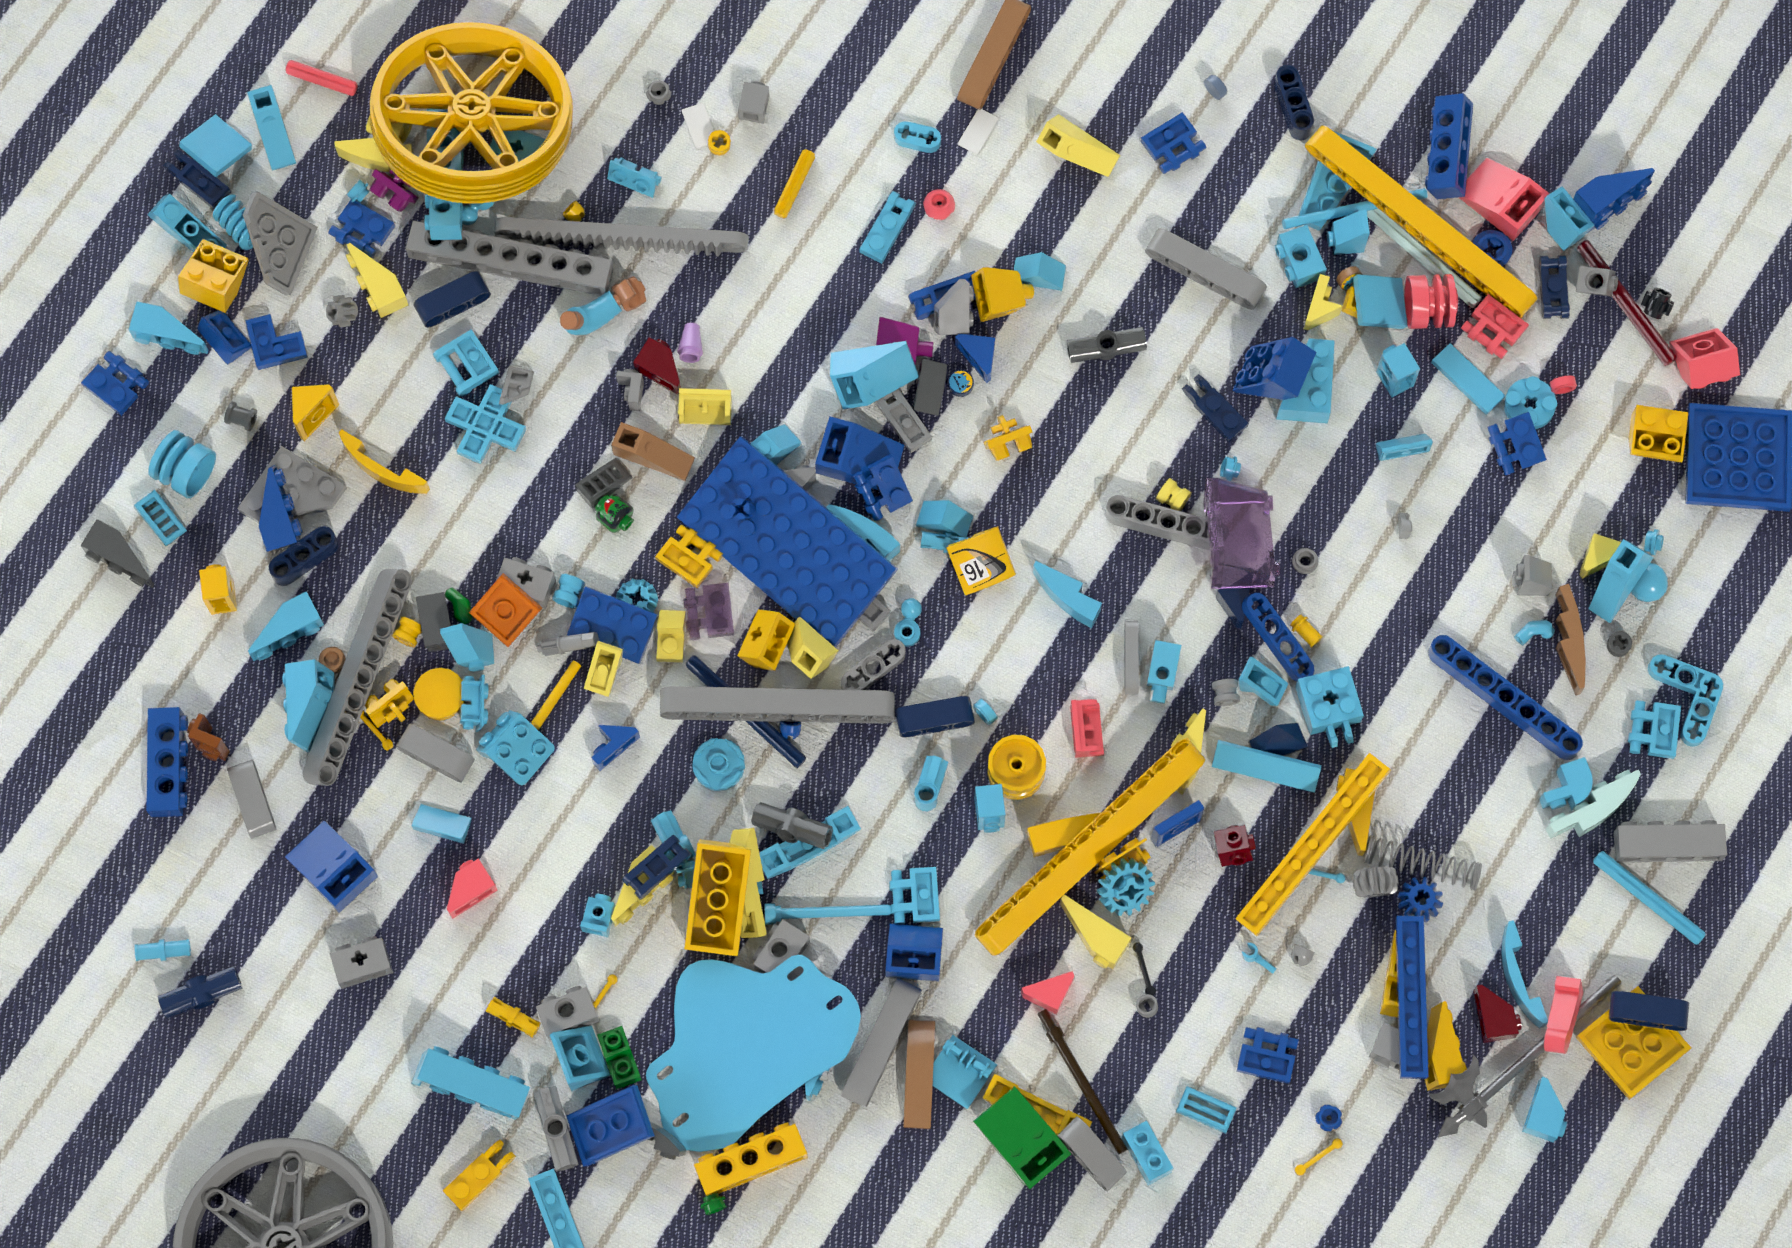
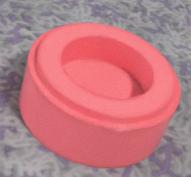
[1550,375,1577,394]

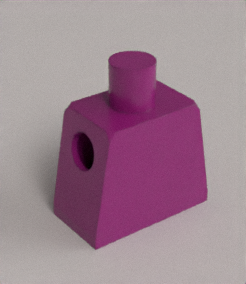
[876,317,934,366]

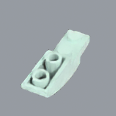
[1545,770,1641,839]

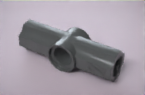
[1067,327,1147,363]
[751,802,833,849]

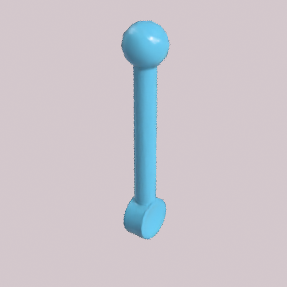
[1308,869,1346,883]

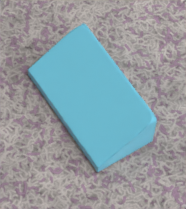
[1376,434,1433,461]
[411,804,472,844]

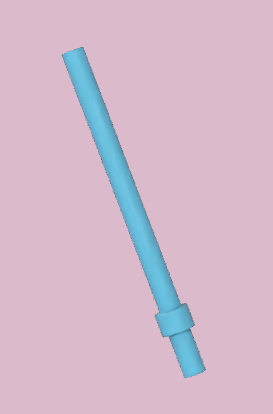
[1282,188,1428,229]

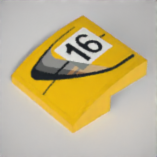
[947,526,1016,595]

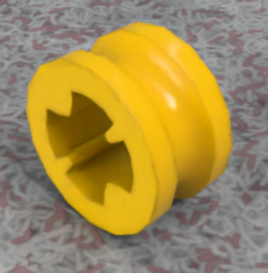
[708,130,731,156]

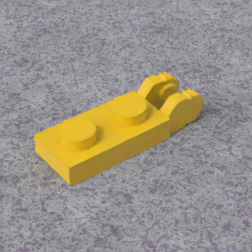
[442,1139,516,1211]

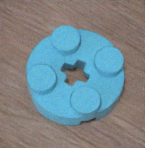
[1504,376,1557,429]

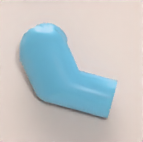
[1514,620,1555,645]

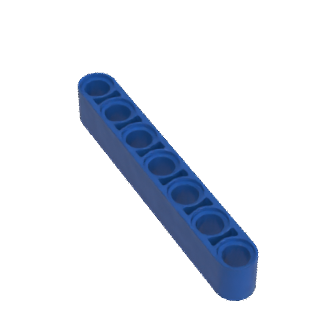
[1428,635,1583,760]

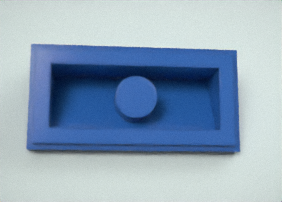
[197,310,252,365]

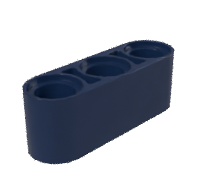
[1274,65,1314,140]
[413,271,491,328]
[269,526,338,586]
[895,696,975,737]
[1609,991,1690,1031]

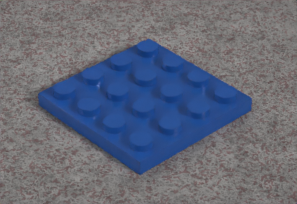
[1685,403,1792,512]

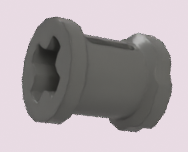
[224,401,257,431]

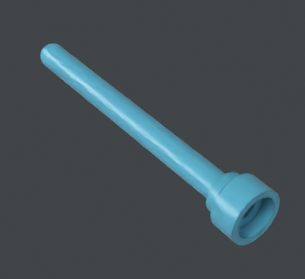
[764,903,891,925]

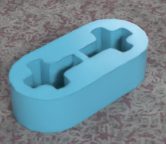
[894,121,941,153]

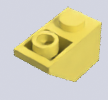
[787,617,839,679]

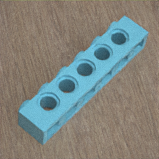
[424,109,464,240]

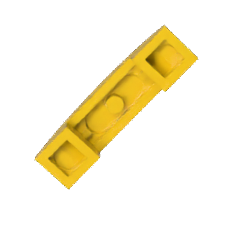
[339,429,430,494]
[982,1074,1092,1135]

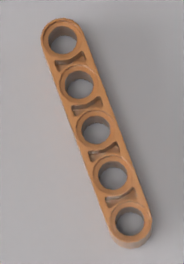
[957,0,1031,110]

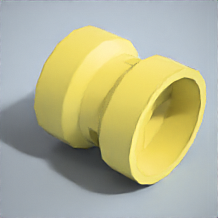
[1156,478,1192,511]

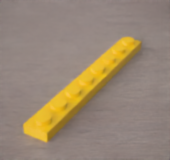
[1235,753,1391,936]

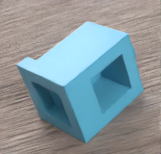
[580,894,616,938]

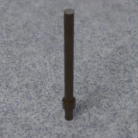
[1037,1009,1128,1155]

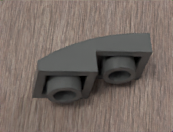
[912,359,947,416]
[648,1122,686,1160]

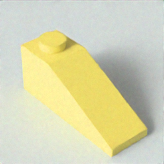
[1060,895,1132,969]

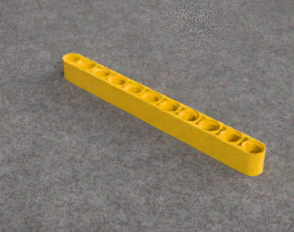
[1305,125,1537,318]
[974,738,1205,956]

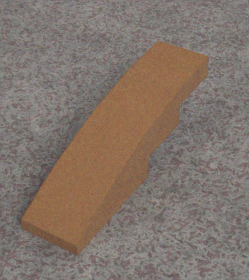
[1555,584,1586,696]

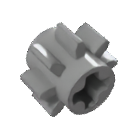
[326,295,358,327]

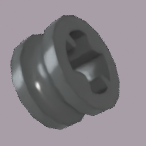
[1607,631,1632,657]

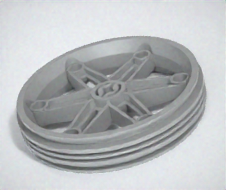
[173,1138,394,1248]

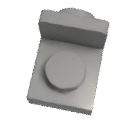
[616,369,644,411]

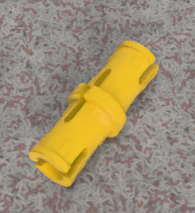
[486,996,541,1038]

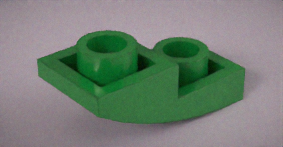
[597,1026,642,1090]

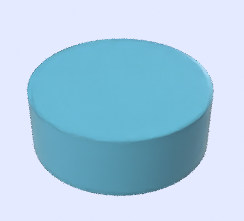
[973,699,998,725]

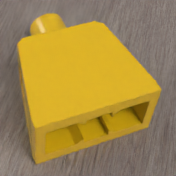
[971,267,1034,322]

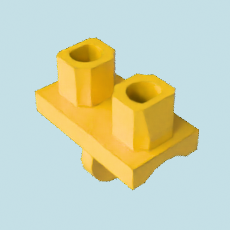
[983,415,1033,461]
[365,679,414,728]

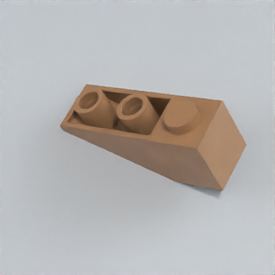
[611,422,695,481]

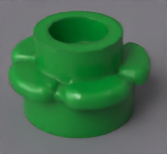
[701,1193,726,1215]

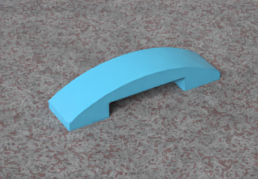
[759,806,861,879]
[1501,920,1548,1029]

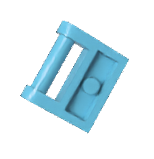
[433,329,499,397]

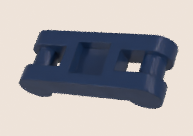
[1539,255,1570,319]
[622,835,692,900]

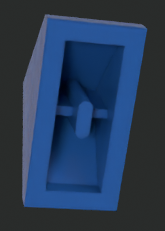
[955,334,995,383]

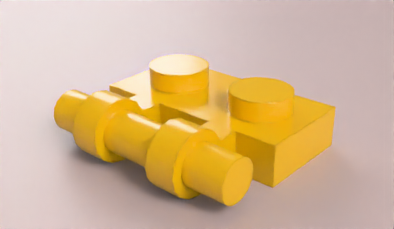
[655,524,723,589]

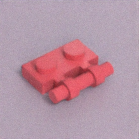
[1461,294,1529,359]

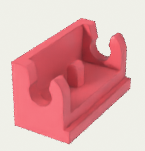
[1070,699,1104,758]

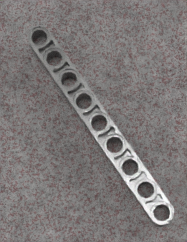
[303,569,412,786]
[660,686,895,724]

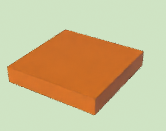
[469,573,542,647]

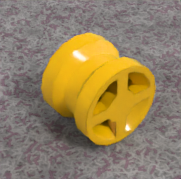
[392,617,422,648]

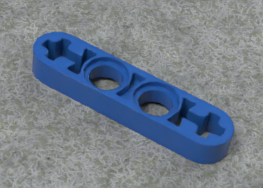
[1242,593,1314,682]

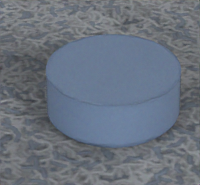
[1204,75,1227,100]

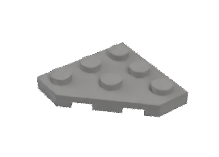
[243,191,318,296]
[237,446,347,524]

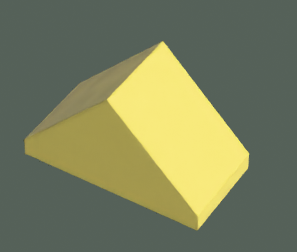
[1579,534,1621,579]

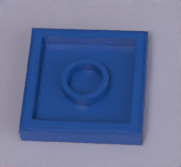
[1151,800,1204,847]

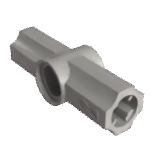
[533,1086,579,1172]

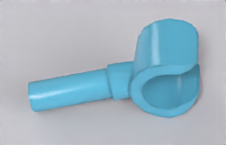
[1242,943,1276,974]

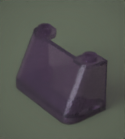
[1203,478,1280,589]

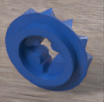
[1473,230,1512,266]

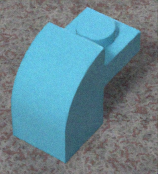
[1539,757,1593,811]

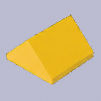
[292,385,339,442]

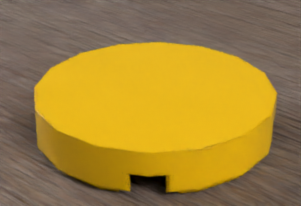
[413,668,465,721]

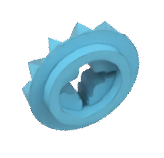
[616,578,658,612]

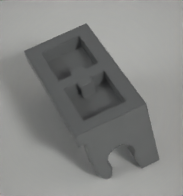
[416,592,451,652]

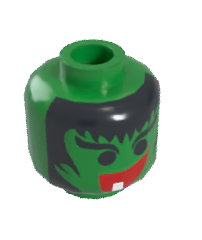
[595,494,634,533]

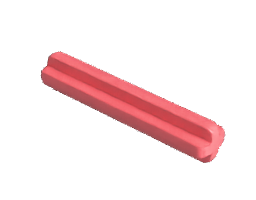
[285,60,358,96]

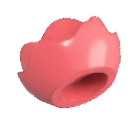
[923,189,955,220]

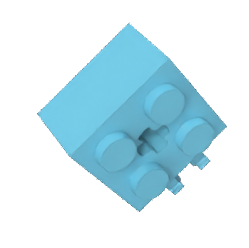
[1295,666,1364,748]

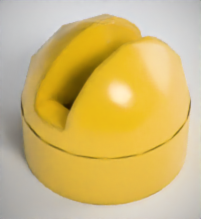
[562,200,585,222]

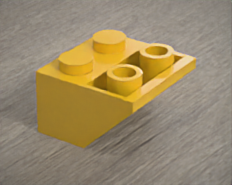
[178,239,249,313]
[1628,405,1688,463]

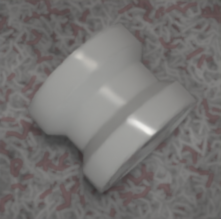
[1212,679,1240,706]

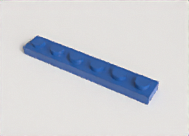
[1396,916,1428,1079]

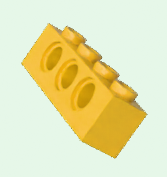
[694,1122,808,1196]

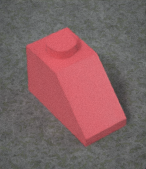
[447,858,498,919]

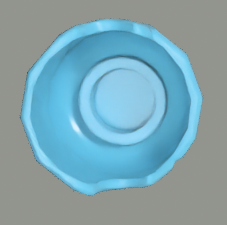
[1631,563,1668,603]

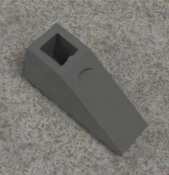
[81,519,154,588]

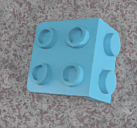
[476,710,555,785]

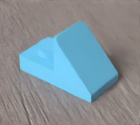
[1239,657,1288,706]

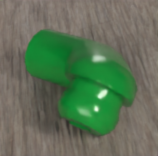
[445,587,473,624]

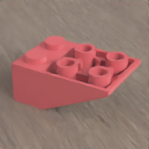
[1458,158,1550,241]

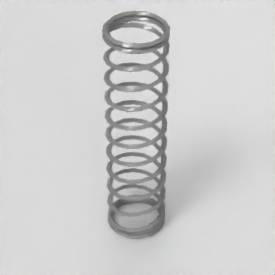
[1363,835,1482,891]

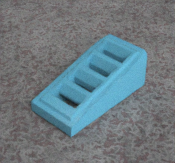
[134,490,187,546]

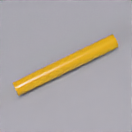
[531,660,581,730]

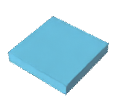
[179,114,252,177]
[1353,274,1407,329]

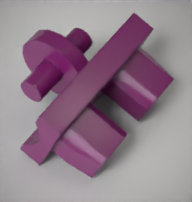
[369,169,419,212]

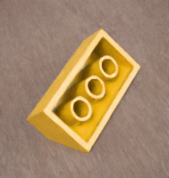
[684,839,751,956]

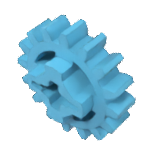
[1097,858,1155,916]

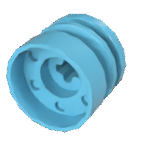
[148,430,216,498]

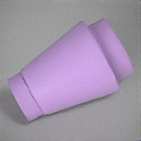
[677,323,703,363]

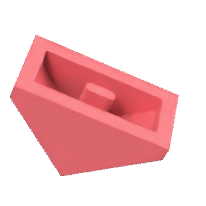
[1021,971,1074,1015]

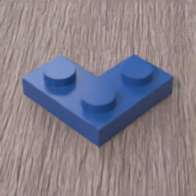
[245,314,308,370]

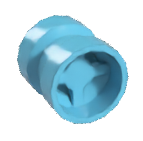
[552,574,585,609]

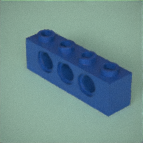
[1425,93,1473,200]
[146,707,188,817]

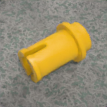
[1290,614,1323,648]

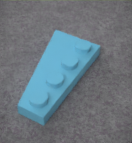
[1298,130,1377,231]

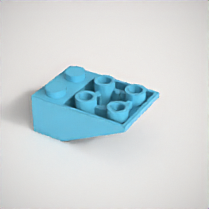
[830,341,919,409]
[282,659,335,752]

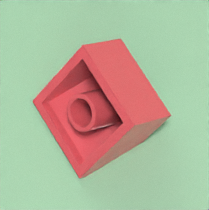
[1669,328,1740,389]

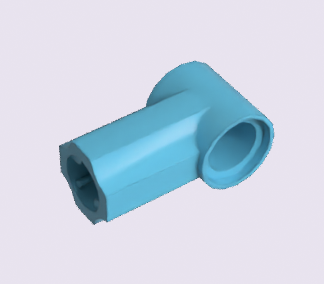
[914,755,949,811]
[651,810,696,861]

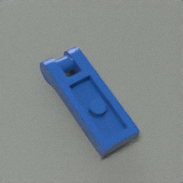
[908,271,976,320]

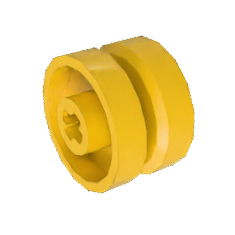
[987,735,1046,800]

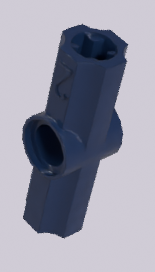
[157,966,243,1019]

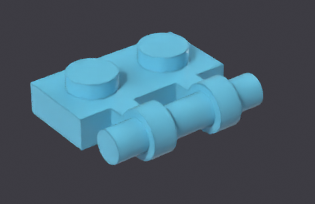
[1628,701,1681,759]
[889,867,940,924]

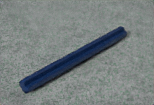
[686,655,806,768]

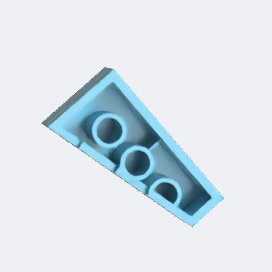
[411,1046,530,1120]

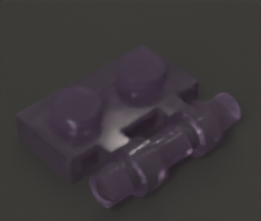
[683,583,734,641]

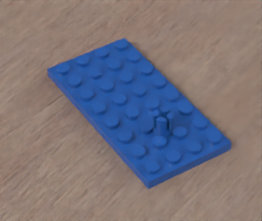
[677,436,898,648]

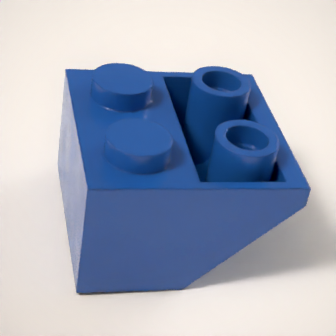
[886,924,943,981]

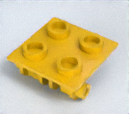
[1095,838,1151,879]

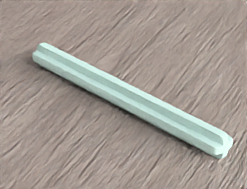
[1367,209,1482,308]

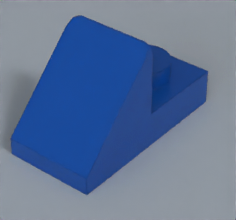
[591,725,640,771]

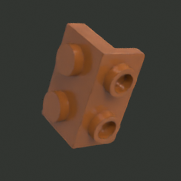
[187,713,230,761]

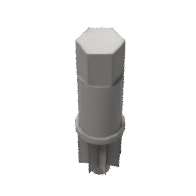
[537,632,599,656]

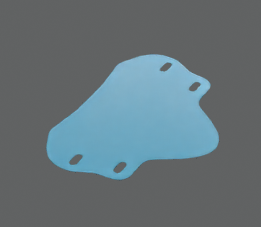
[646,955,861,1152]

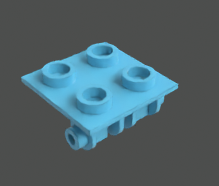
[933,1035,997,1109]

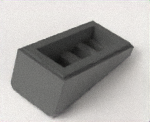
[575,458,632,509]

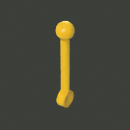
[360,710,393,751]
[594,974,618,1008]
[1295,1138,1343,1176]

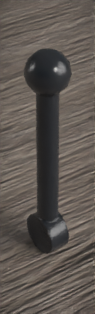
[1133,942,1156,996]

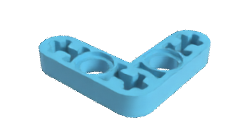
[1648,654,1723,747]

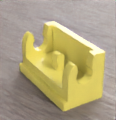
[678,388,732,425]

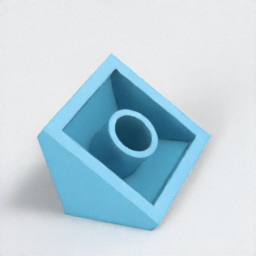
[550,1026,610,1091]

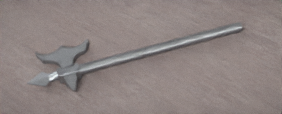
[1428,975,1621,1137]

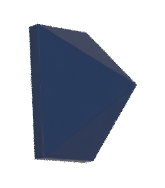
[1249,723,1308,756]

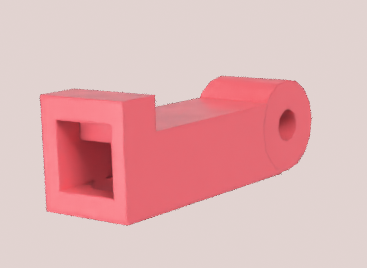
[1544,976,1583,1054]

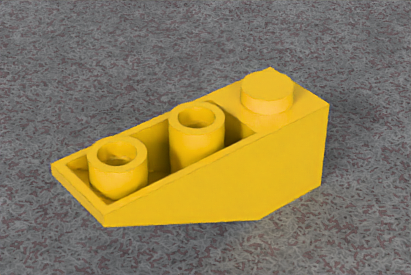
[1424,1001,1467,1091]

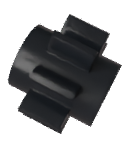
[1641,288,1675,319]

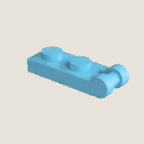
[860,191,916,264]

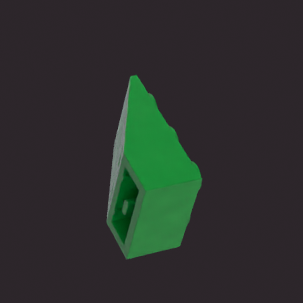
[973,1086,1071,1189]

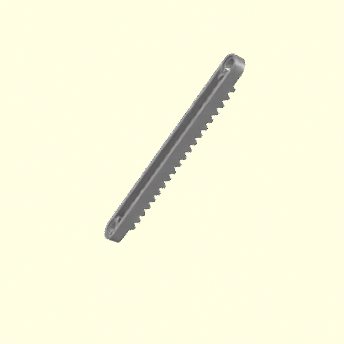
[494,217,749,256]

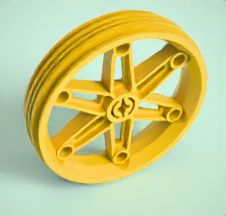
[370,22,573,203]

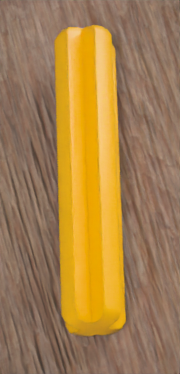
[774,149,815,219]

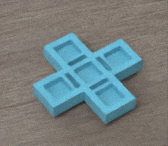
[445,384,526,464]

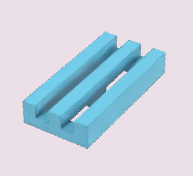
[1176,1086,1237,1134]

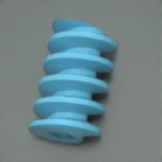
[213,194,253,250]

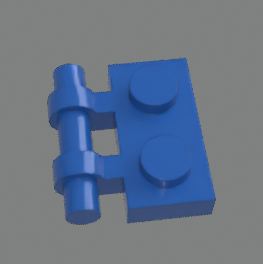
[1140,112,1206,174]
[328,199,395,258]
[81,351,149,416]
[1487,412,1547,475]
[853,454,913,521]
[1236,1027,1299,1084]

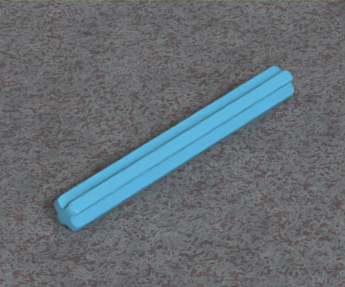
[1593,851,1706,945]

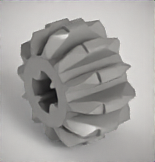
[1353,866,1399,898]

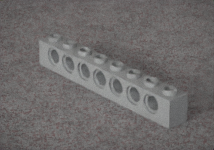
[406,220,613,296]

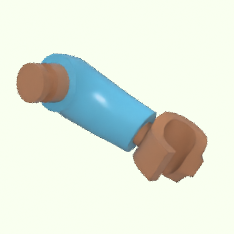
[560,276,646,335]

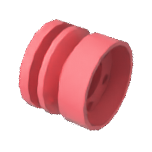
[1404,274,1458,329]

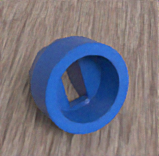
[780,721,801,740]

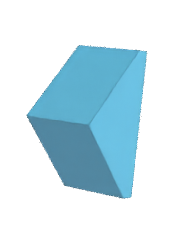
[1014,252,1066,291]
[916,500,973,537]

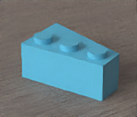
[1276,339,1335,424]

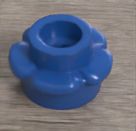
[1315,1105,1342,1132]

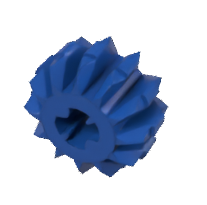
[1397,877,1443,922]

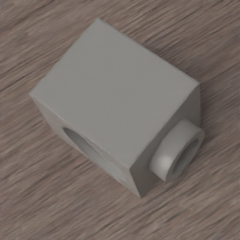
[738,81,770,124]
[1576,266,1618,297]

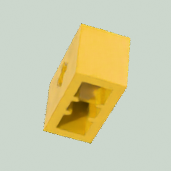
[199,564,237,615]
[737,609,795,671]

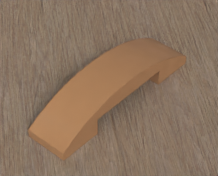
[903,1020,935,1129]

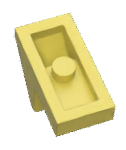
[1304,274,1342,330]
[656,610,686,663]
[584,641,623,697]

